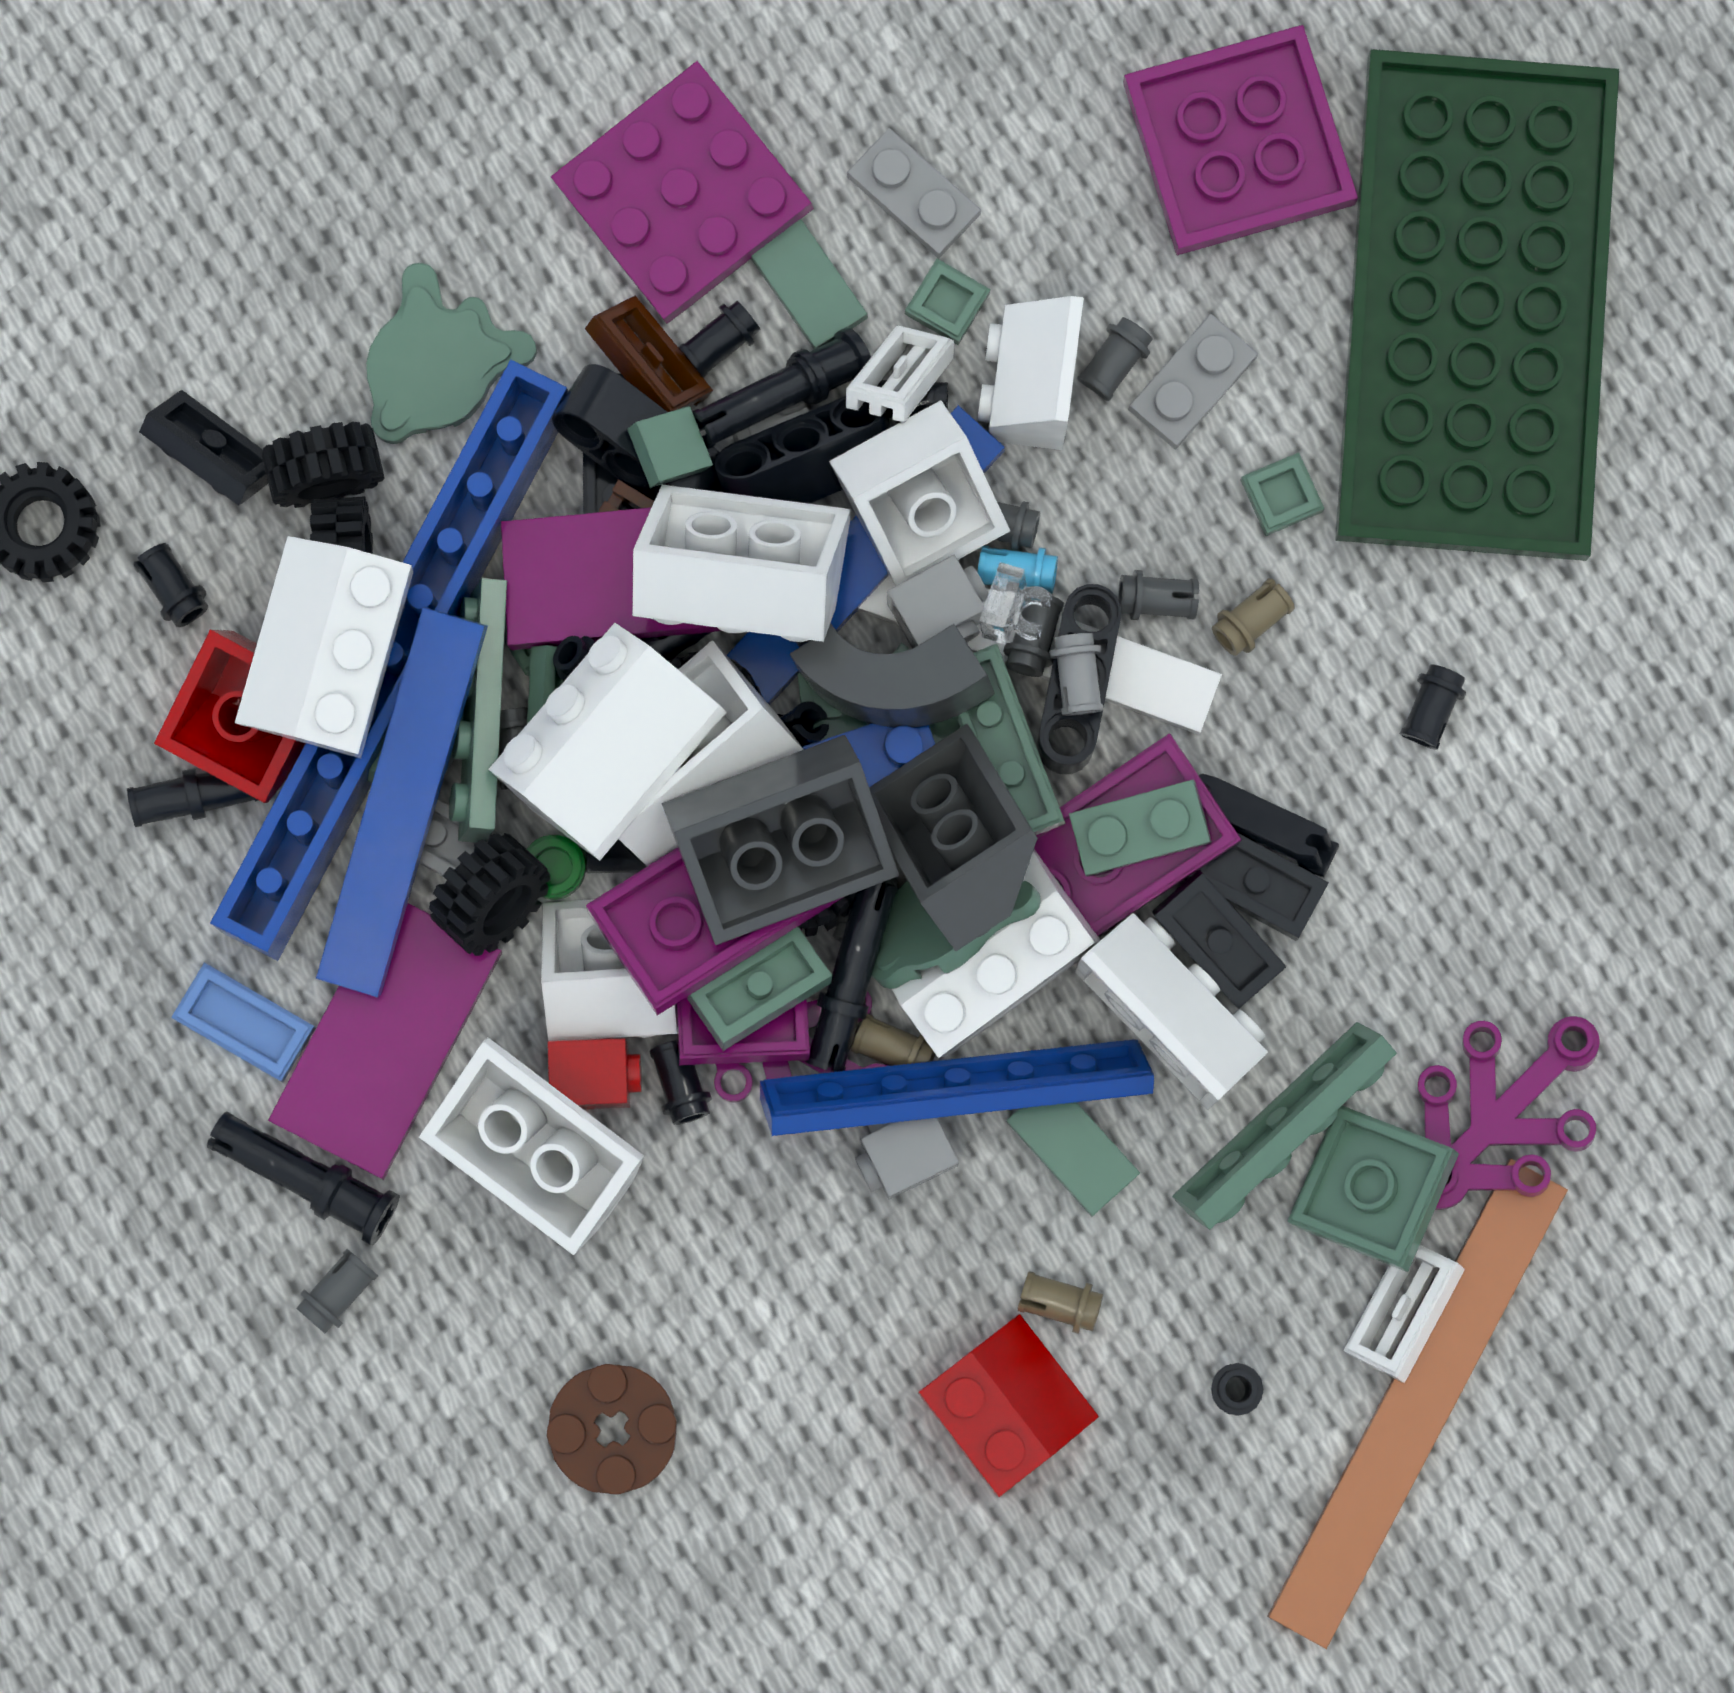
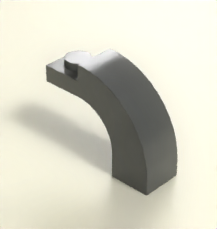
[790,623,995,727]

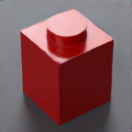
[548,1038,642,1109]

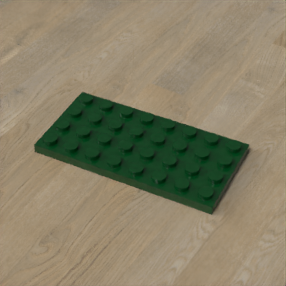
[1335,49,1619,561]

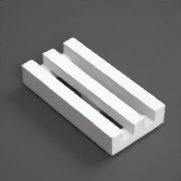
[846,325,954,422]
[1343,1245,1465,1383]

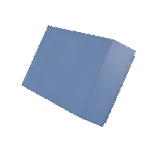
[171,963,316,1082]

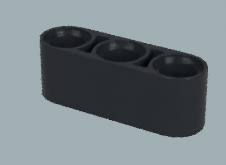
[552,364,721,501]
[714,396,891,504]
[1037,584,1121,774]

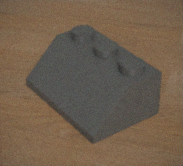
[869,724,1038,951]
[661,735,899,945]

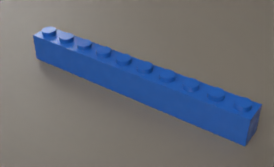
[210,359,568,961]

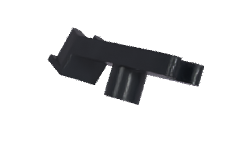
[1199,774,1339,877]

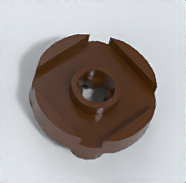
[546,1364,677,1495]

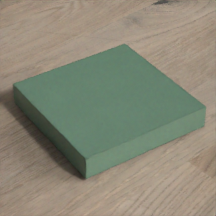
[1287,1106,1459,1272]

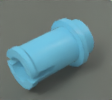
[978,545,1058,594]

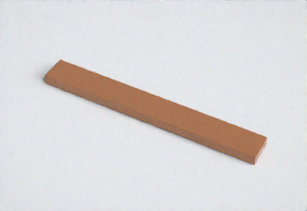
[1267,1159,1568,1649]

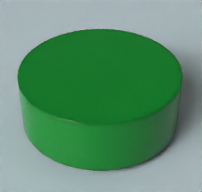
[527,835,586,900]

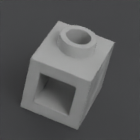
[887,554,990,648]
[855,1118,959,1200]

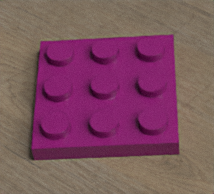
[1123,25,1358,256]
[550,61,814,324]

